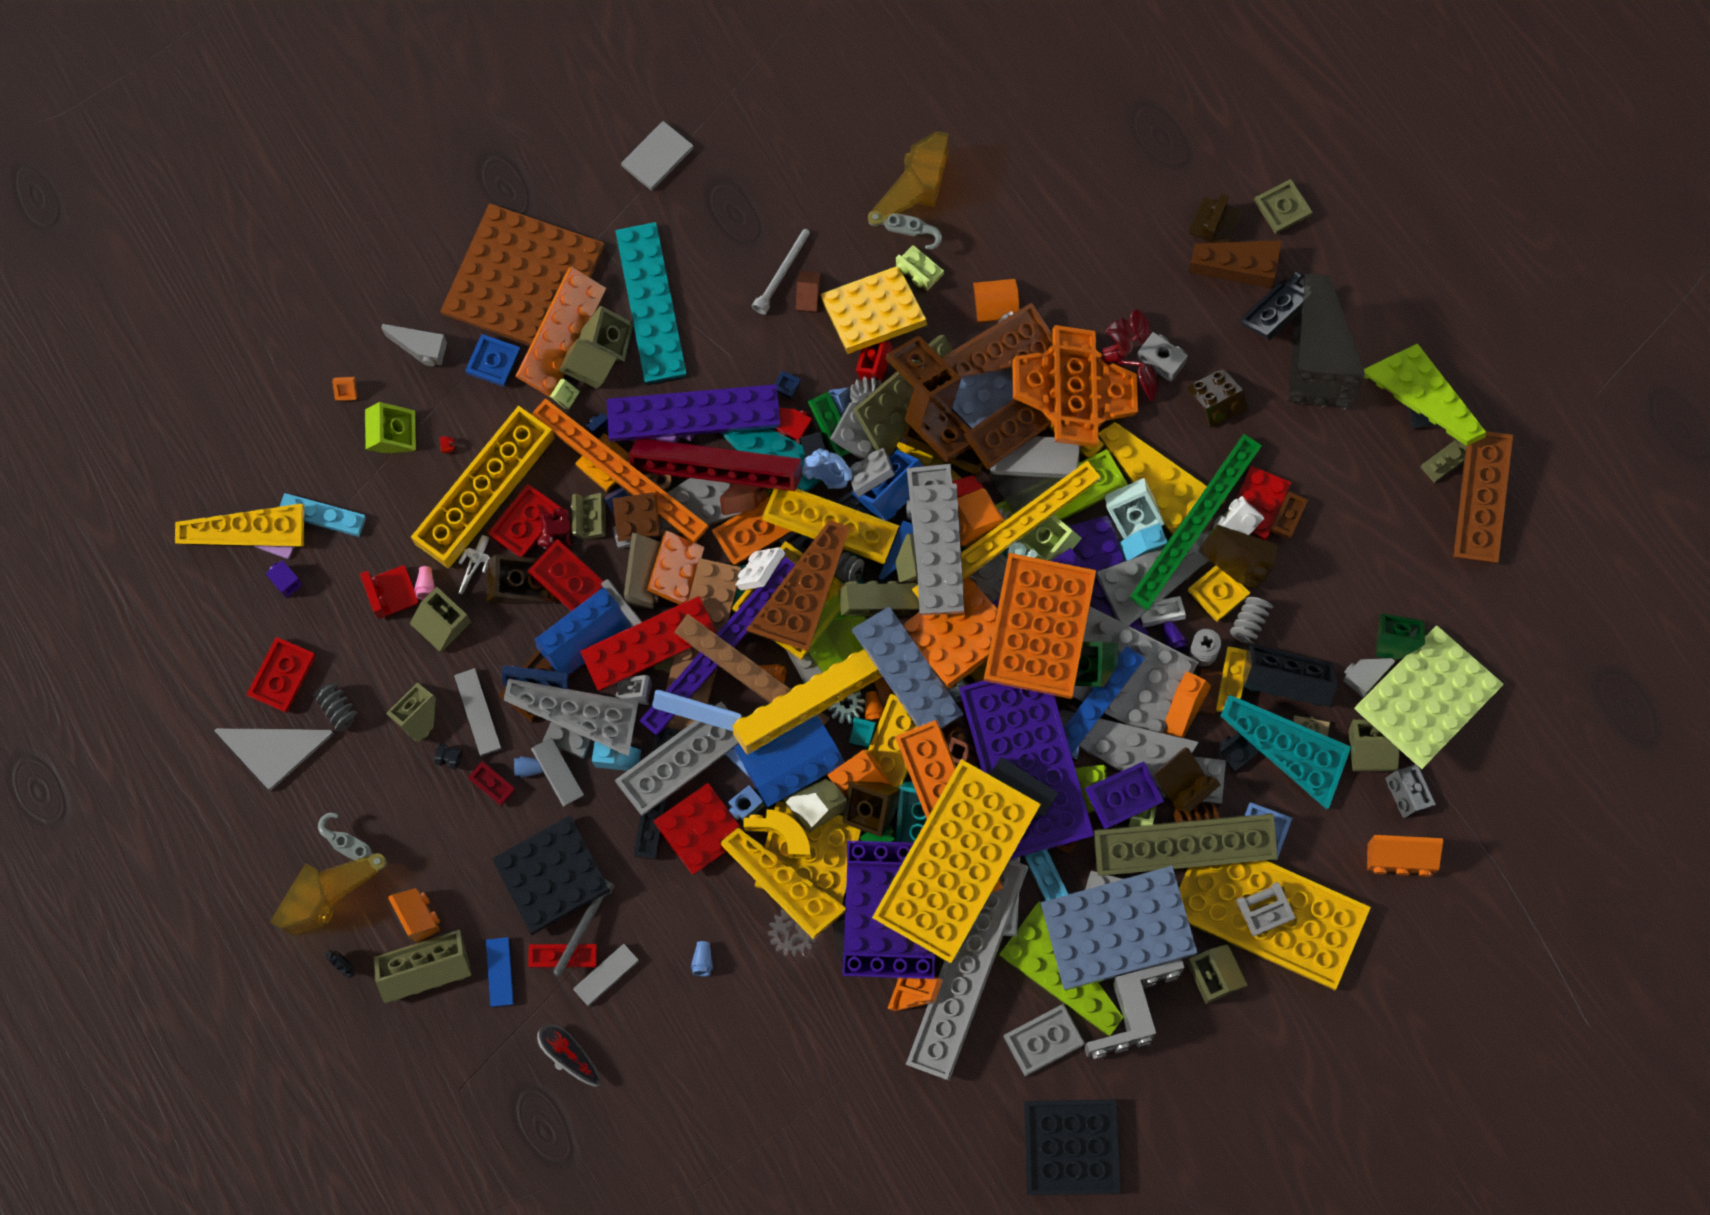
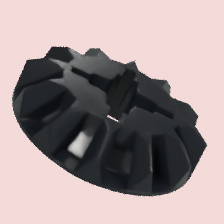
[325,949,356,978]

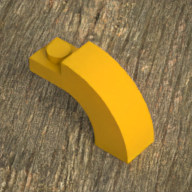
[744,810,811,859]

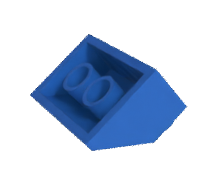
[852,450,924,521]

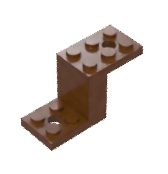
[886,336,972,463]

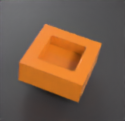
[332,377,357,400]

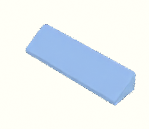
[653,690,742,731]

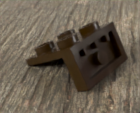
[1154,747,1221,813]

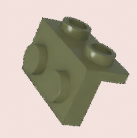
[571,493,606,540]

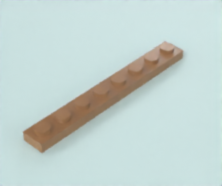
[674,614,829,725]

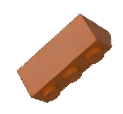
[1367,835,1443,877]

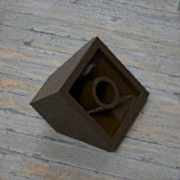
[842,781,901,837]

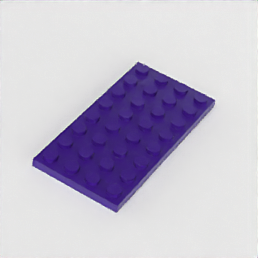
[959,681,1094,859]

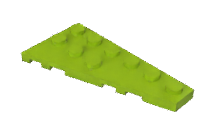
[1362,343,1486,446]

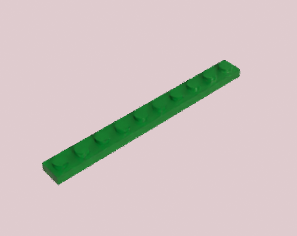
[1129,434,1262,611]

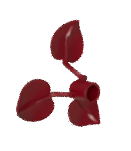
[1102,309,1159,402]

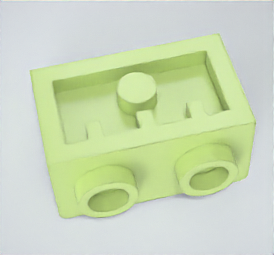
[896,245,944,291]

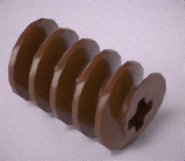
[1173,803,1220,822]

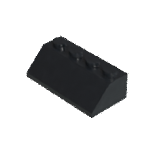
[1243,643,1338,707]

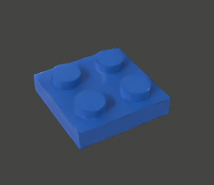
[465,334,521,387]

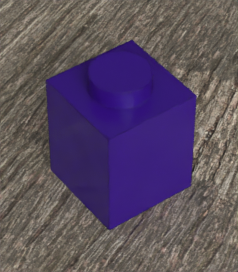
[266,560,303,598]

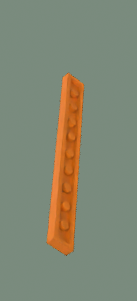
[532,398,709,543]

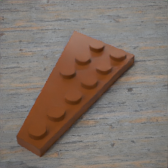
[942,303,1053,378]
[745,520,850,652]

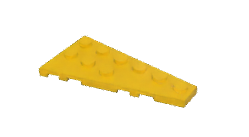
[1098,422,1226,536]

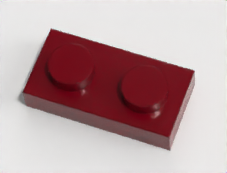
[467,761,516,807]

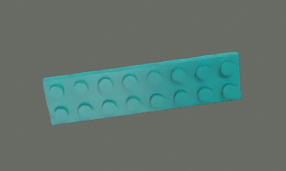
[615,222,687,385]

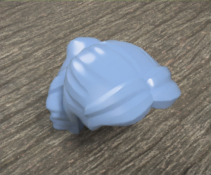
[801,448,852,489]

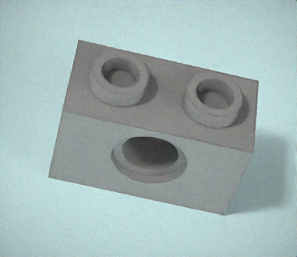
[1137,332,1188,382]

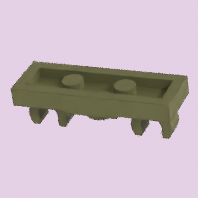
[1421,439,1466,483]

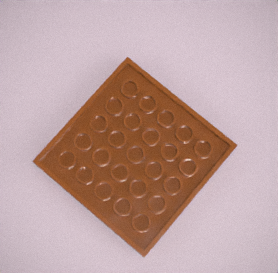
[440,203,605,346]

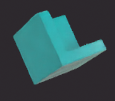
[849,718,876,749]

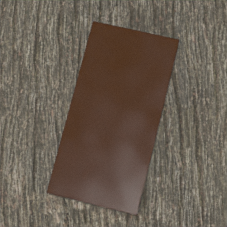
[963,399,1052,470]

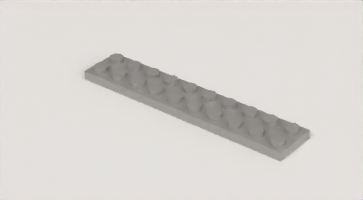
[906,860,1028,1081]

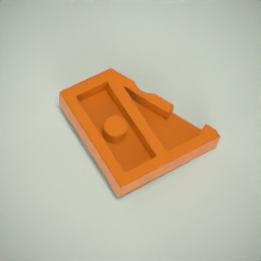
[888,977,943,1011]

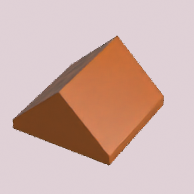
[973,279,1019,323]

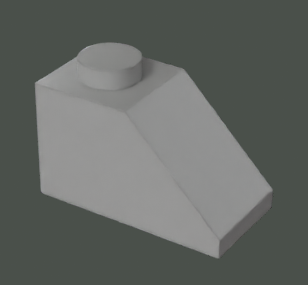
[1343,658,1395,698]

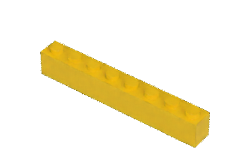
[732,649,882,755]

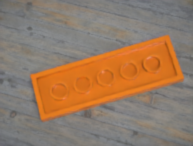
[515,267,606,398]

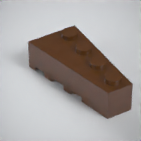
[1189,240,1282,289]

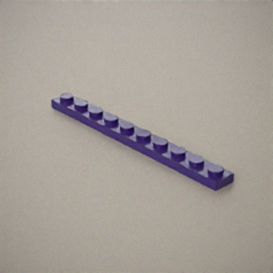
[640,556,795,736]

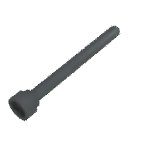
[554,879,615,976]

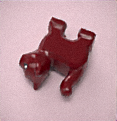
[537,508,572,550]

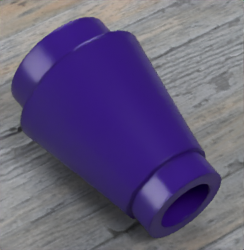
[1162,621,1188,653]

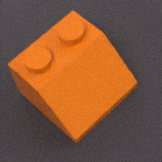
[957,489,1004,547]
[828,750,894,798]
[388,888,440,943]

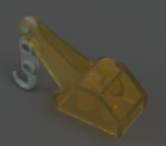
[868,131,949,250]
[270,813,387,936]

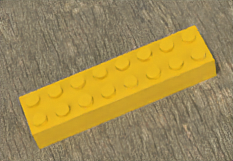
[411,406,555,569]

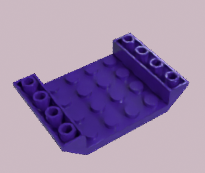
[842,841,935,979]

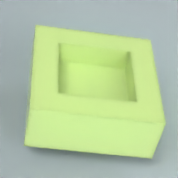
[550,379,580,409]

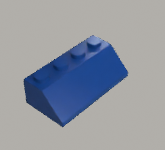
[535,587,632,676]

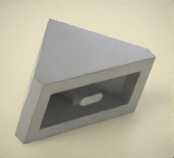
[615,675,652,705]

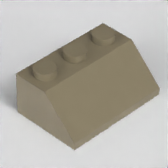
[624,533,660,610]

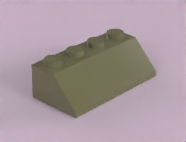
[374,930,471,1003]

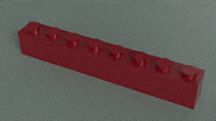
[629,439,802,492]

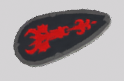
[537,1024,601,1087]

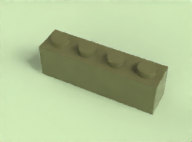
[838,581,920,616]

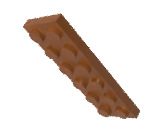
[1453,431,1513,564]

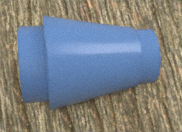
[514,756,544,778]
[690,941,713,977]

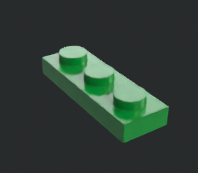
[808,391,850,457]

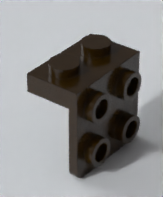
[1187,369,1248,428]

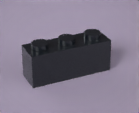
[989,757,1059,819]

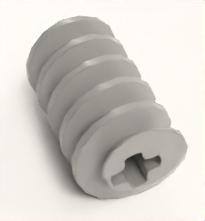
[1230,597,1273,645]
[1189,629,1221,667]

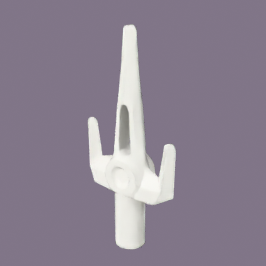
[459,535,490,595]

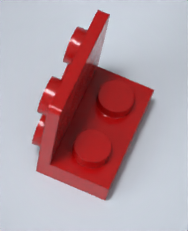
[360,565,419,619]

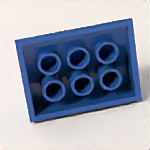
[733,715,845,807]

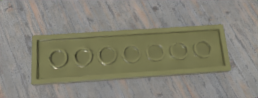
[1094,813,1277,876]

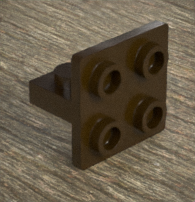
[1189,193,1242,243]

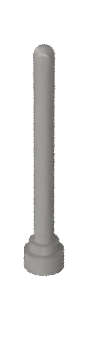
[751,229,810,315]

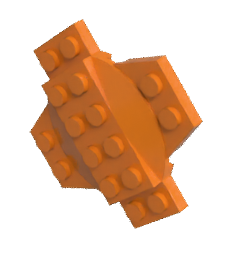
[1013,325,1138,448]

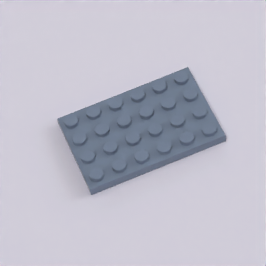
[1041,866,1198,991]

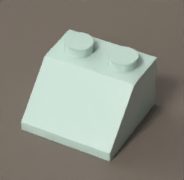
[1105,478,1164,539]

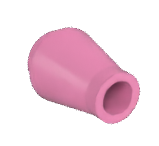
[414,566,435,600]

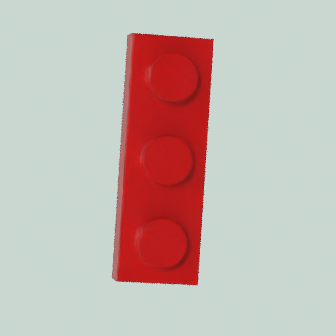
[528,944,597,968]

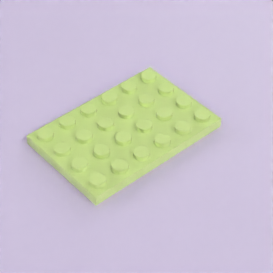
[1354,625,1503,769]

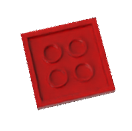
[654,783,745,876]

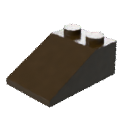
[1199,524,1277,589]
[487,554,557,604]

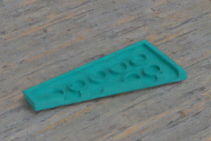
[720,428,822,492]
[1221,695,1351,809]

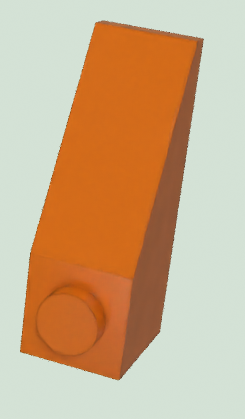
[1163,671,1212,738]

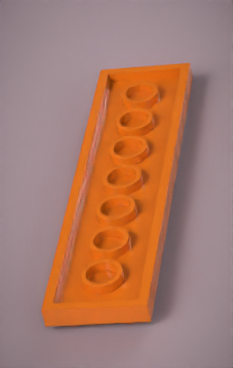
[895,720,1003,893]

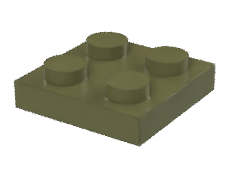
[1254,179,1312,234]

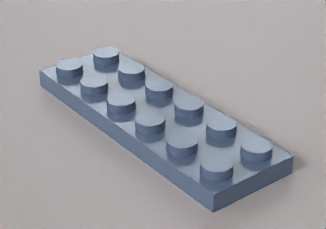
[852,607,963,729]

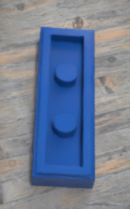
[486,937,514,1008]

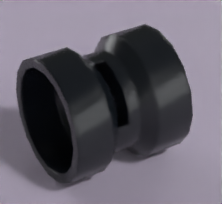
[434,743,463,770]

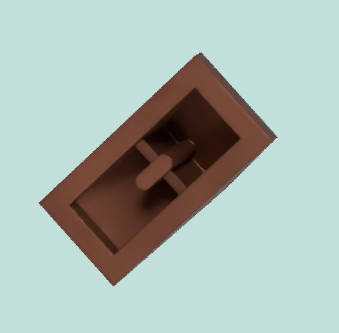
[796,271,821,313]

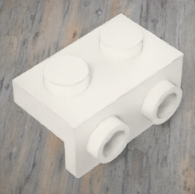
[1213,496,1264,535]

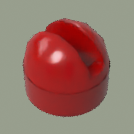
[440,436,455,453]

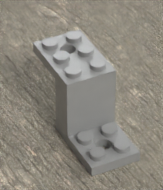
[1085,959,1184,1059]

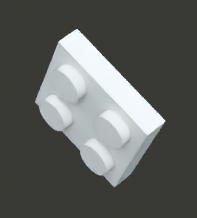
[735,547,785,590]

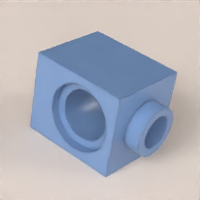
[729,785,764,823]

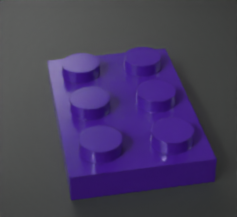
[1085,761,1164,829]

